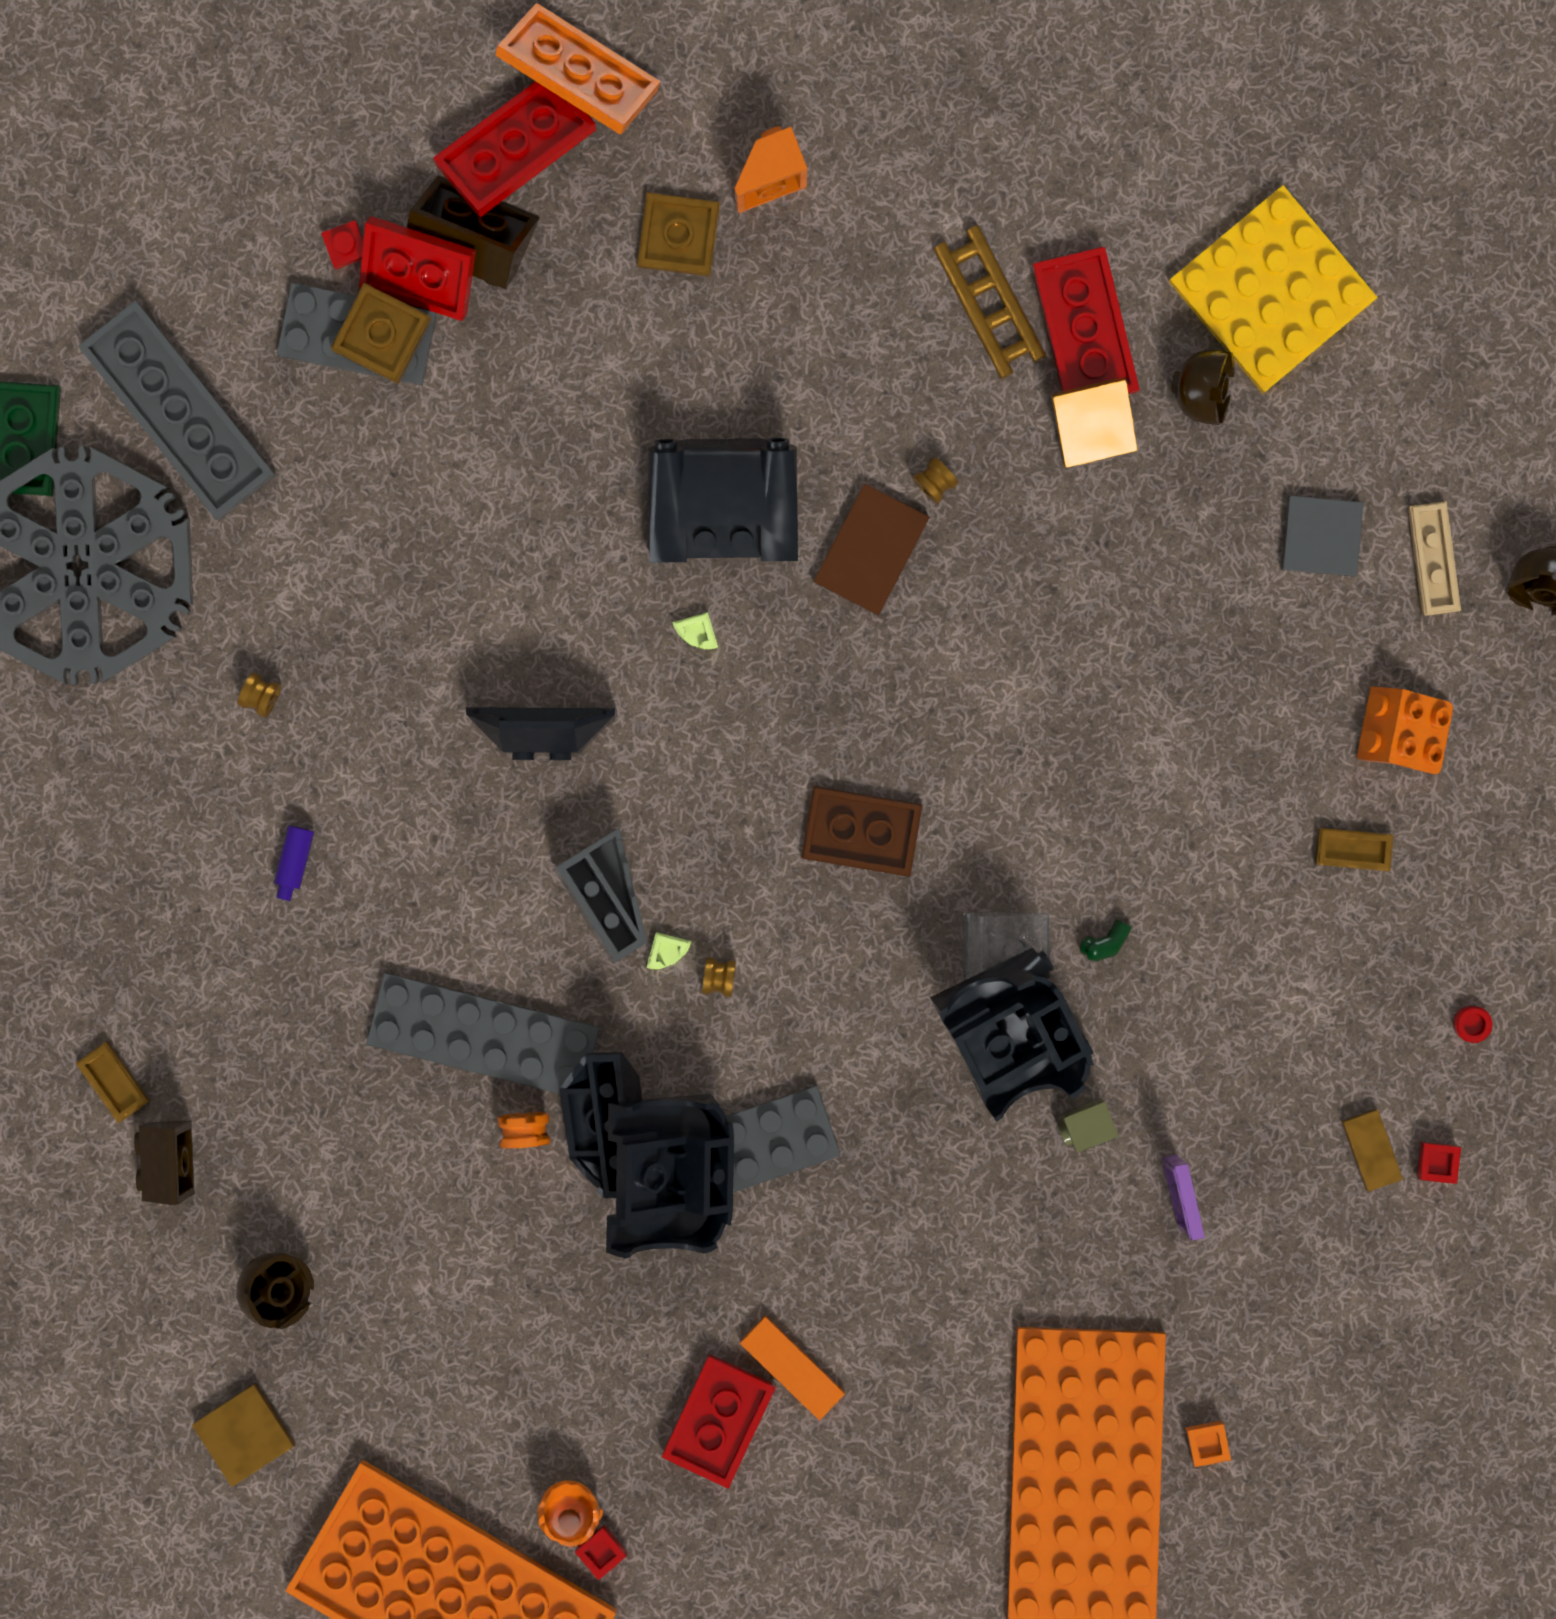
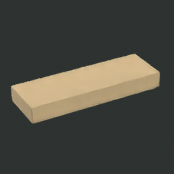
[1408,501,1461,616]

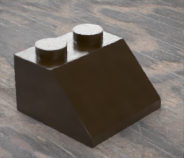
[134,1120,195,1205]

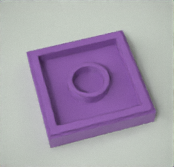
[1162,1154,1205,1241]

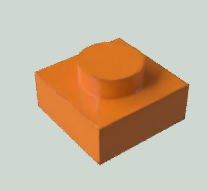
[1185,1420,1231,1467]

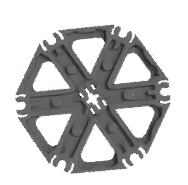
[0,446,193,684]

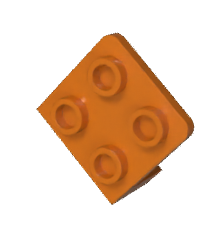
[1356,686,1453,774]

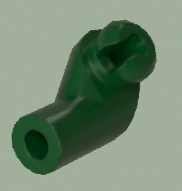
[1079,919,1132,962]

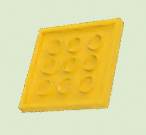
[1168,185,1378,394]

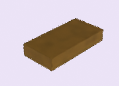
[1315,828,1394,872]
[75,1041,150,1123]
[1341,1109,1403,1192]

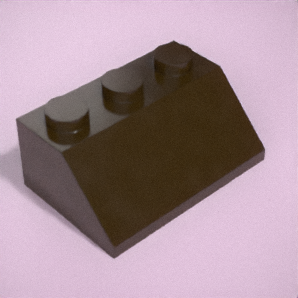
[407,175,540,289]

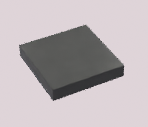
[1281,496,1364,577]

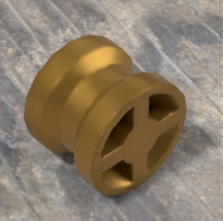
[912,457,959,504]
[237,672,281,718]
[702,957,736,997]

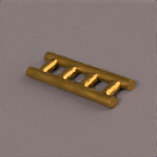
[933,225,1047,379]

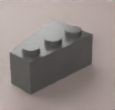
[554,828,647,964]

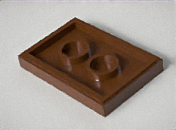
[813,483,930,616]
[801,786,923,877]

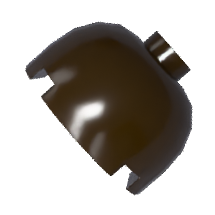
[1171,350,1235,425]
[1508,546,1556,615]
[236,1252,314,1329]

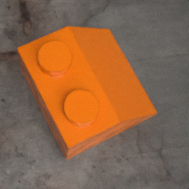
[734,126,808,213]

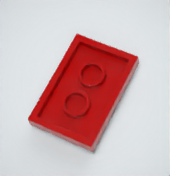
[359,216,476,321]
[661,1354,776,1489]

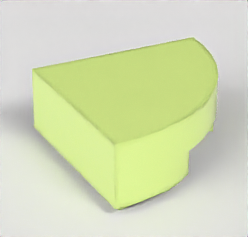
[672,612,718,650]
[647,932,692,969]

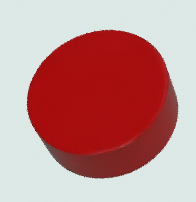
[1453,1005,1493,1043]

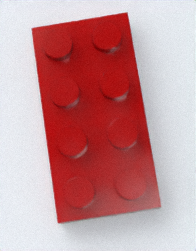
[433,81,596,217]
[1032,246,1140,395]

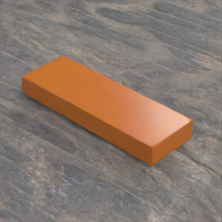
[740,1315,845,1421]

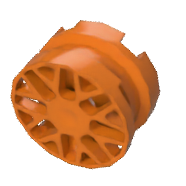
[497,1111,551,1149]

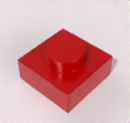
[321,220,363,270]
[1417,1141,1461,1184]
[575,1524,628,1580]

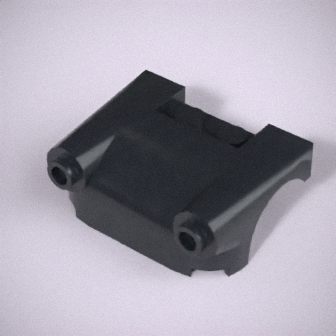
[647,438,798,563]
[930,947,1094,1122]
[606,1094,734,1259]

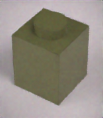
[1057,1098,1119,1153]

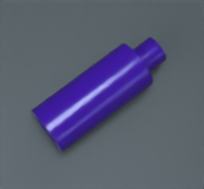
[274,825,314,901]

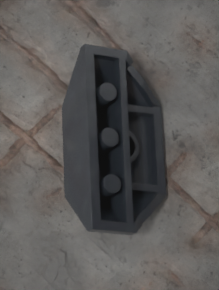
[466,707,617,761]
[560,1052,642,1198]

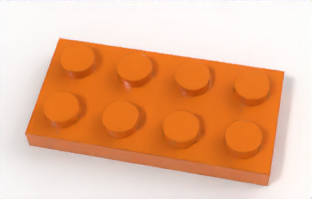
[495,3,661,135]

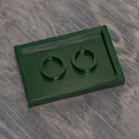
[0,381,61,497]

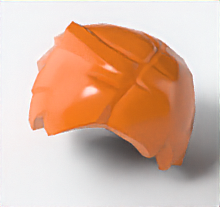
[537,1480,604,1547]

